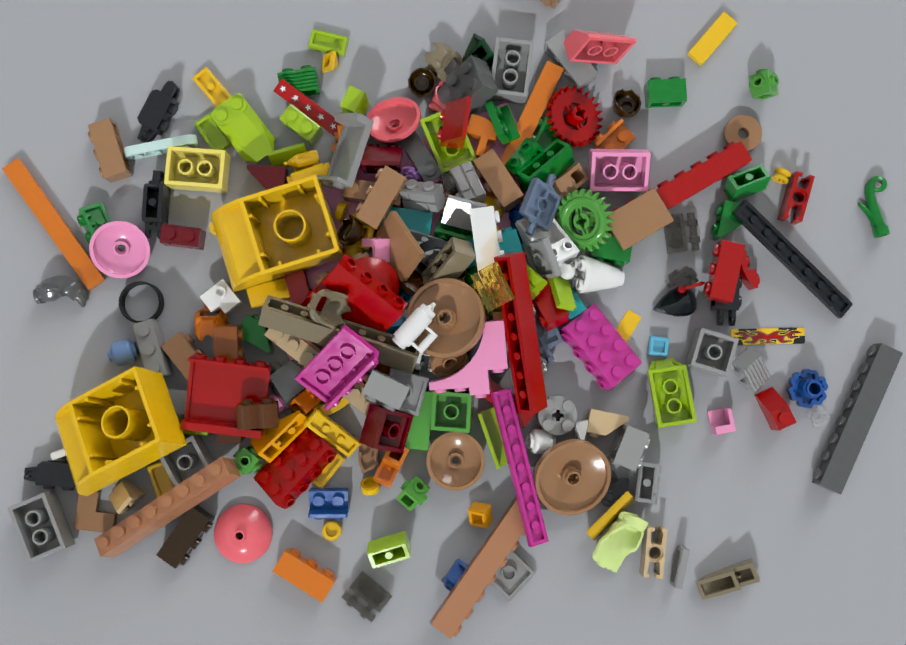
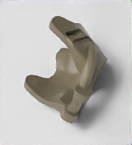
[425,42,462,81]
[307,289,351,330]

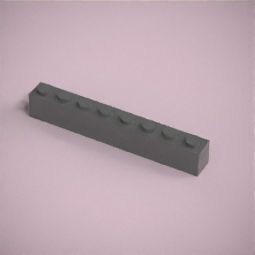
[812,343,903,494]

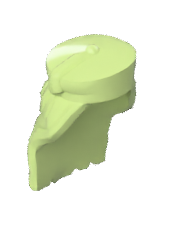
[592,511,649,573]

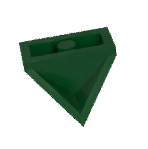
[462,33,494,67]

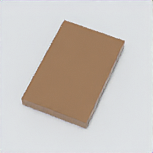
[609,188,674,251]
[374,211,425,282]

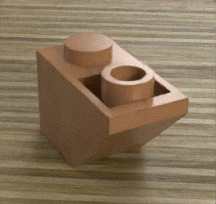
[553,163,589,199]

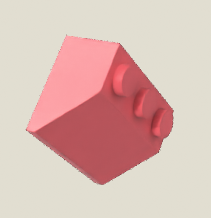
[563,30,637,65]

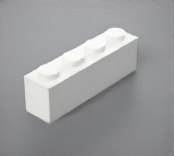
[469,206,505,290]

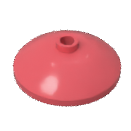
[367,97,421,143]
[214,504,273,563]

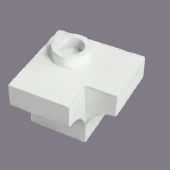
[200,279,242,314]

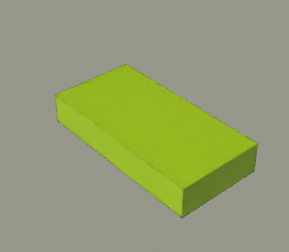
[308,29,349,57]
[194,114,232,150]
[548,275,576,311]

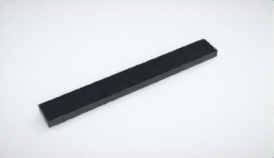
[731,199,853,318]

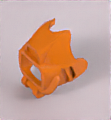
[194,305,229,342]

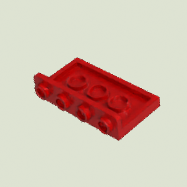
[253,427,338,509]

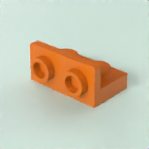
[592,118,636,149]

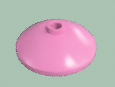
[89,221,151,278]

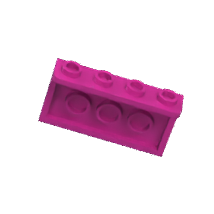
[559,303,642,391]
[295,325,380,410]

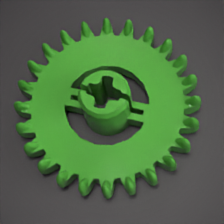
[555,188,615,253]

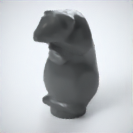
[33,275,87,307]

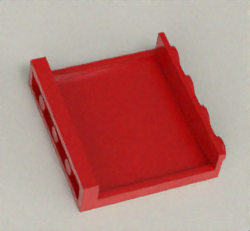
[300,253,408,332]
[180,353,272,439]

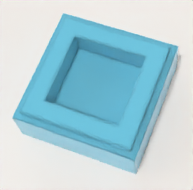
[647,336,670,357]

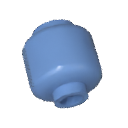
[107,339,139,366]

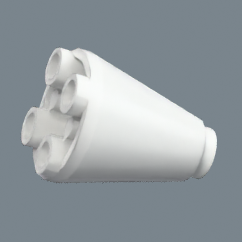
[569,255,625,294]

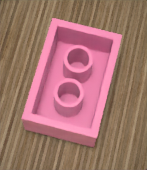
[587,149,651,192]

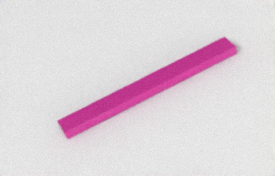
[490,388,549,547]

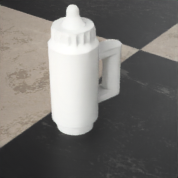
[392,302,438,354]

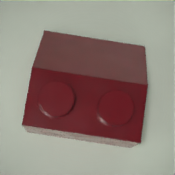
[361,144,403,174]
[359,404,414,453]

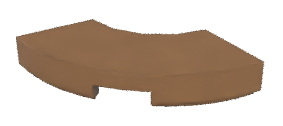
[358,443,380,475]

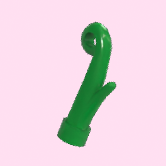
[858,176,890,238]

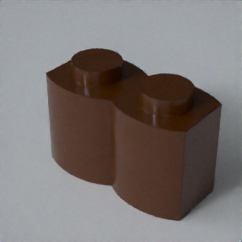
[236,397,280,430]

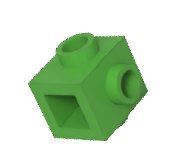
[749,69,779,100]
[233,446,263,475]
[396,476,430,512]

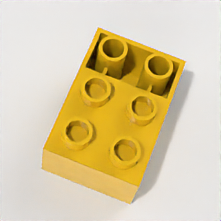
[211,175,344,292]
[54,366,187,496]

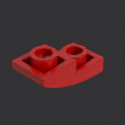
[740,251,760,290]

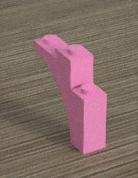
[429,319,509,398]

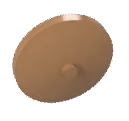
[406,278,486,359]
[533,439,611,515]

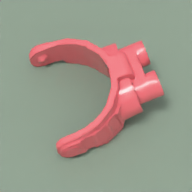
[428,80,446,113]

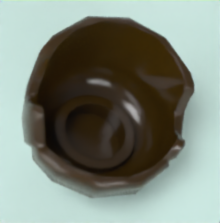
[408,68,436,97]
[612,88,641,117]
[337,214,363,246]

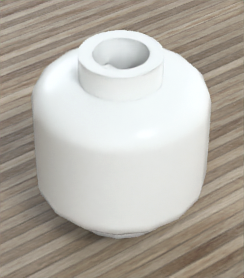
[526,429,556,454]

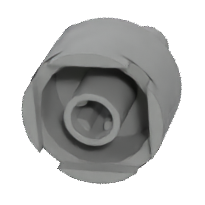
[536,396,577,435]

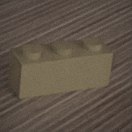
[421,237,476,285]

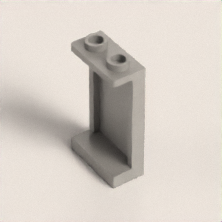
[317,113,374,190]

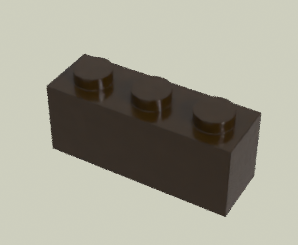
[156,504,214,569]

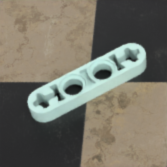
[123,134,198,160]

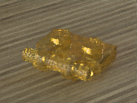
[471,262,515,312]

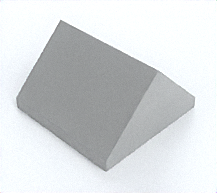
[441,194,487,231]

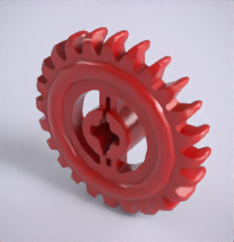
[546,86,604,147]

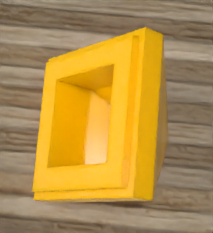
[321,51,339,73]

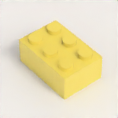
[164,146,231,193]

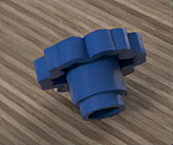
[787,369,828,408]

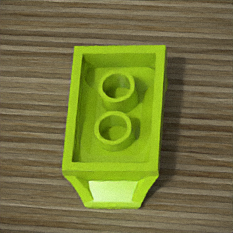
[210,92,276,163]
[420,112,477,178]
[647,358,697,428]

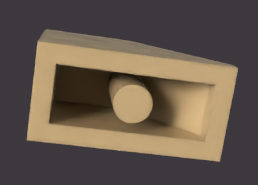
[586,408,629,438]
[109,479,146,514]

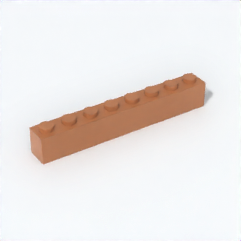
[94,456,241,557]
[429,497,542,639]

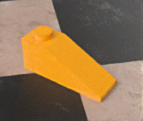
[250,411,308,463]

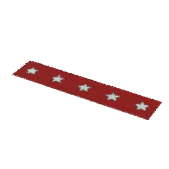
[273,79,342,136]

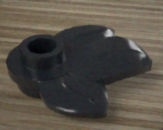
[601,469,629,507]

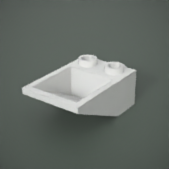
[515,218,580,280]

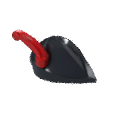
[652,281,705,317]

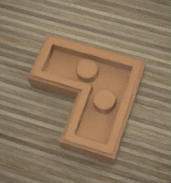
[73,491,117,533]

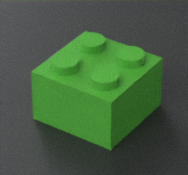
[431,389,474,433]

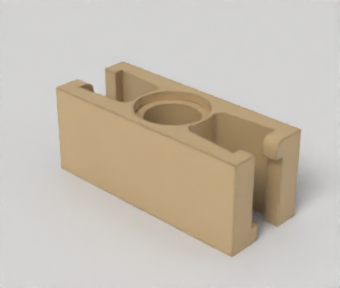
[639,525,668,579]

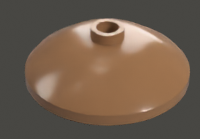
[426,432,485,491]

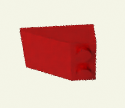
[437,96,472,149]

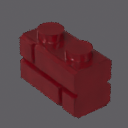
[160,224,206,250]

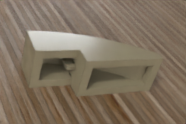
[695,558,760,600]

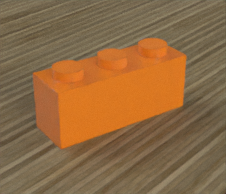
[272,548,337,602]

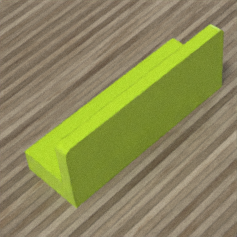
[477,407,508,469]

